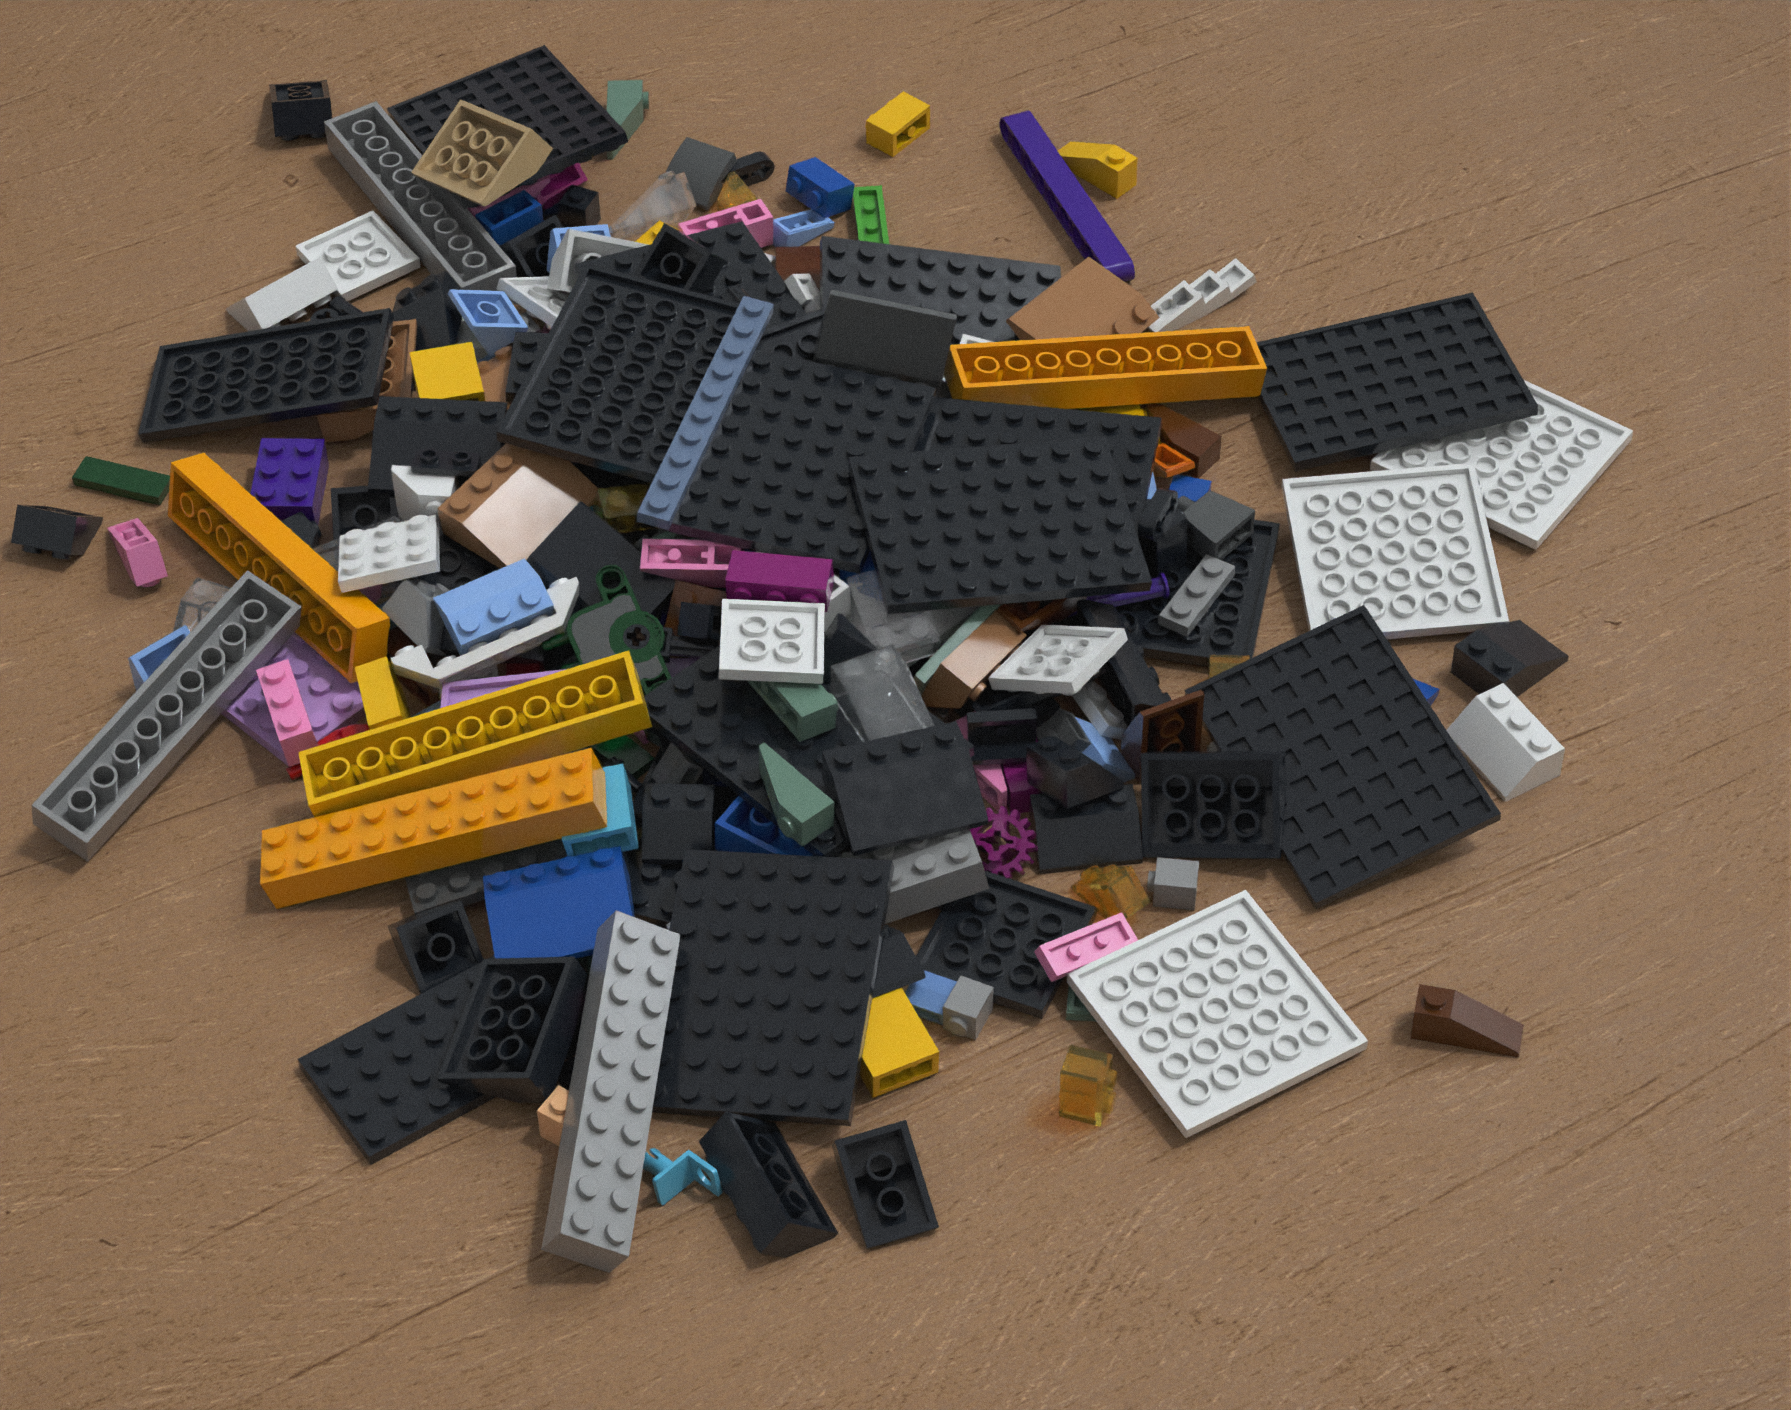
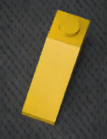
[1058,142,1138,199]

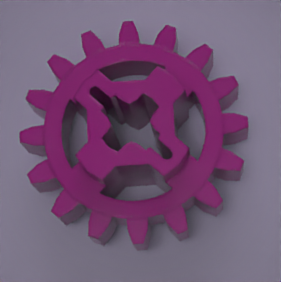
[970,806,1038,879]

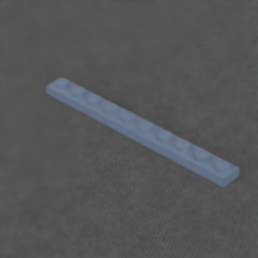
[637,296,774,530]

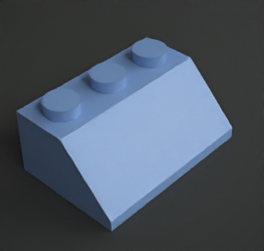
[433,558,554,656]

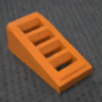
[1153,443,1195,478]

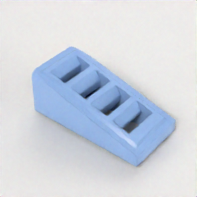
[772,209,834,247]

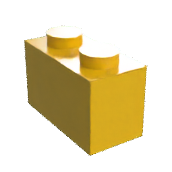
[865,91,930,157]

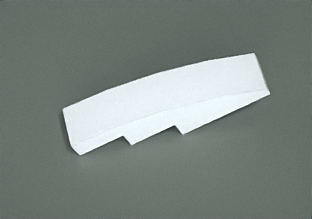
[1147,258,1256,332]

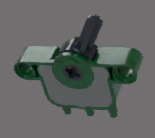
[541,565,718,696]

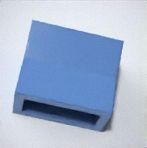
[905,970,957,1025]

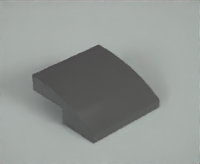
[659,137,737,210]

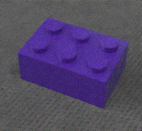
[250,438,329,525]

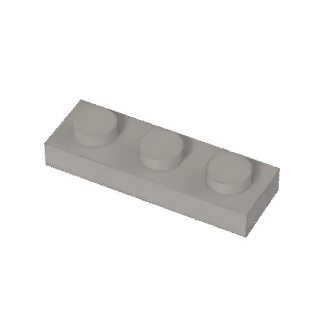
[1158,554,1235,637]

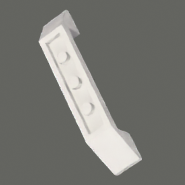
[391,577,579,689]

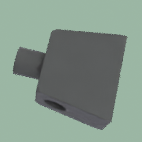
[1177,491,1255,560]

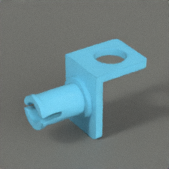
[643,1148,723,1205]

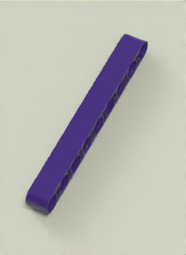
[999,110,1135,282]

